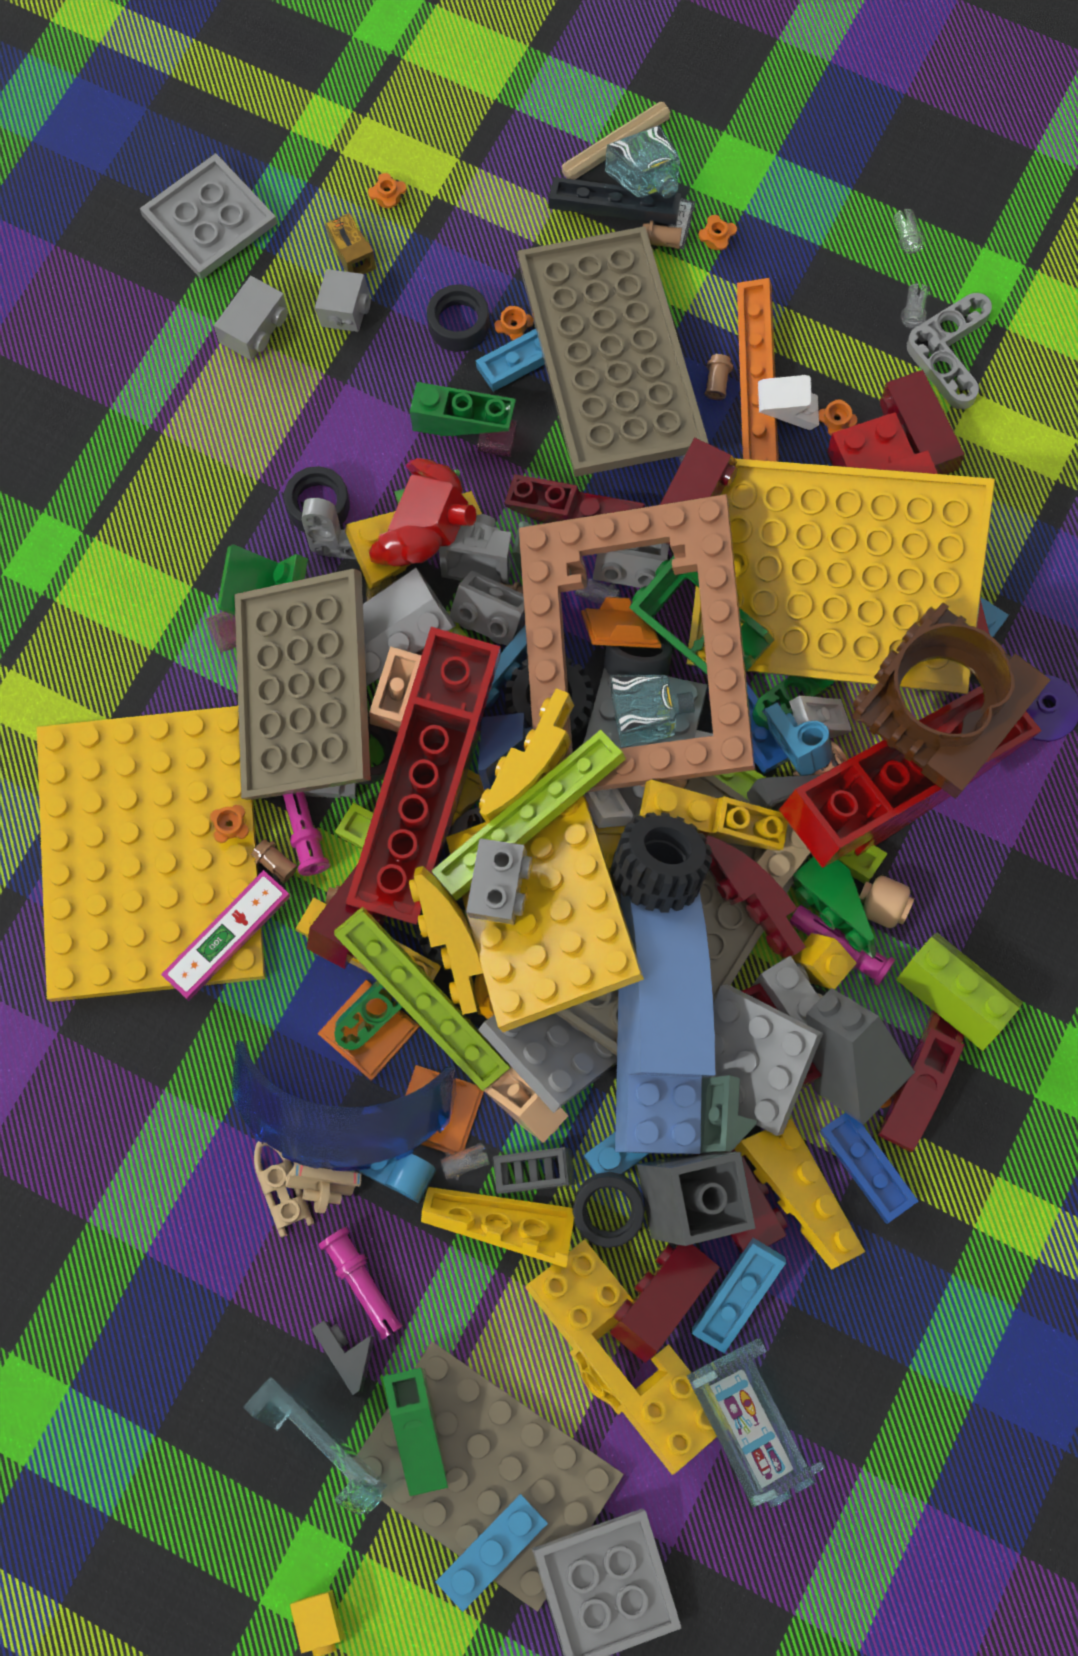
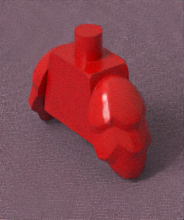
[368,458,477,567]

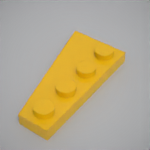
[345,491,482,590]
[734,1118,865,1270]
[421,1187,574,1268]

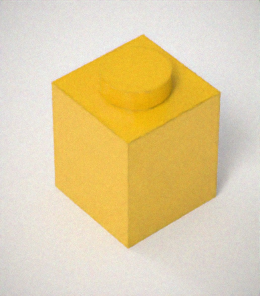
[791,933,856,990]
[290,1590,344,1656]

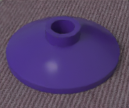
[1026,675,1078,742]

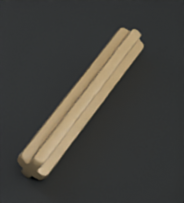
[562,102,670,180]

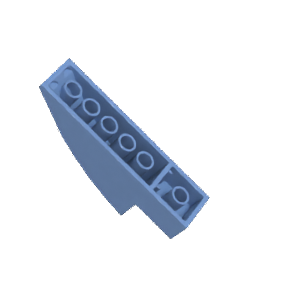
[615,892,715,1155]

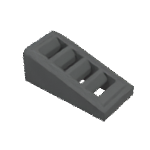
[747,775,820,812]
[493,1147,575,1194]

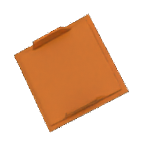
[581,597,661,648]
[318,980,420,1081]
[392,1065,484,1158]

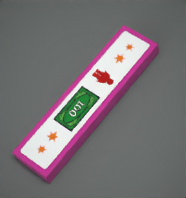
[161,870,291,1001]

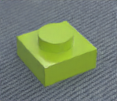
[335,802,373,849]

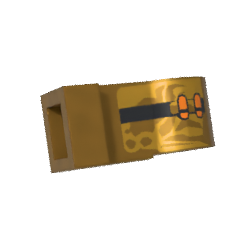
[325,213,376,274]

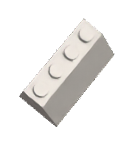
[363,568,456,686]

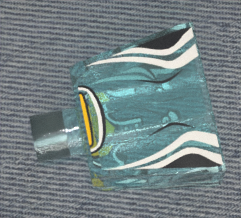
[605,125,680,198]
[610,675,695,748]

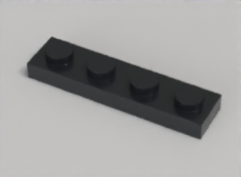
[548,177,681,225]

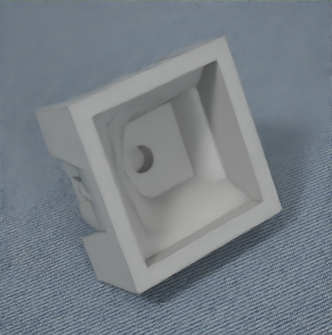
[439,514,511,584]

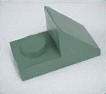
[700,1075,757,1154]

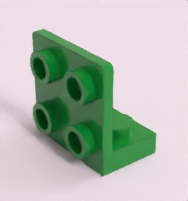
[217,544,308,615]

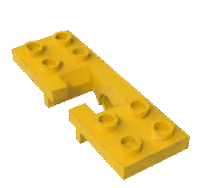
[525,1239,728,1475]

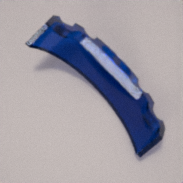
[231,1040,456,1171]

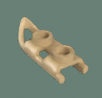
[254,1138,314,1237]

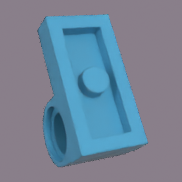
[765,703,833,776]
[354,1135,436,1203]

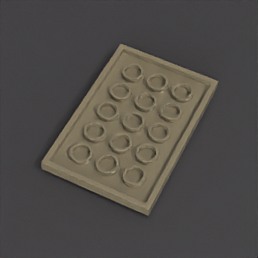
[235,569,371,800]
[345,1342,624,1612]

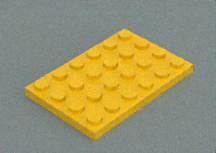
[446,794,644,1032]

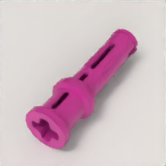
[283,792,330,876]
[790,905,896,987]
[318,1227,403,1340]

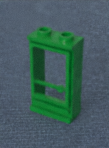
[629,556,774,676]

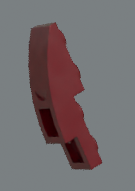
[504,474,645,524]
[705,835,806,959]
[878,1010,965,1153]

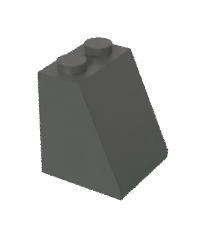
[806,988,915,1125]
[637,1152,755,1246]

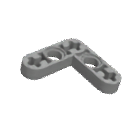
[907,293,992,409]
[301,498,357,559]

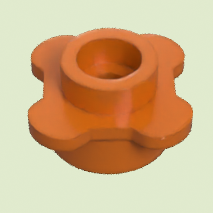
[368,173,406,208]
[698,215,737,250]
[494,306,533,341]
[818,399,857,435]
[210,805,249,843]

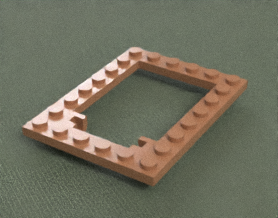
[519,494,755,792]

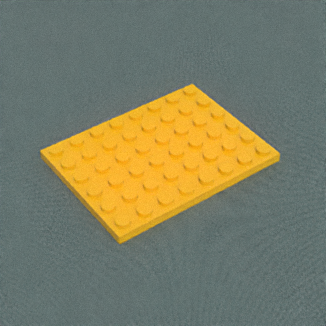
[686,458,995,695]
[37,706,266,1002]

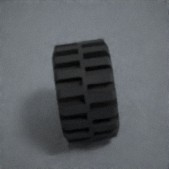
[505,657,593,741]
[611,812,712,913]

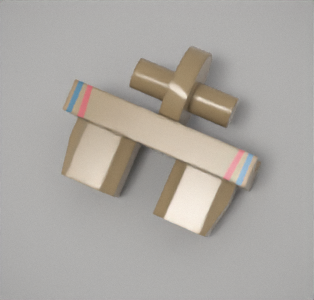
[286,1148,361,1214]

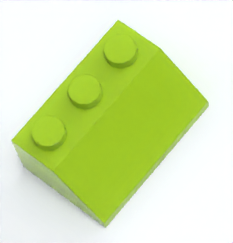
[896,932,1023,1051]

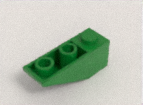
[410,382,516,436]
[793,857,876,959]
[383,1368,448,1496]

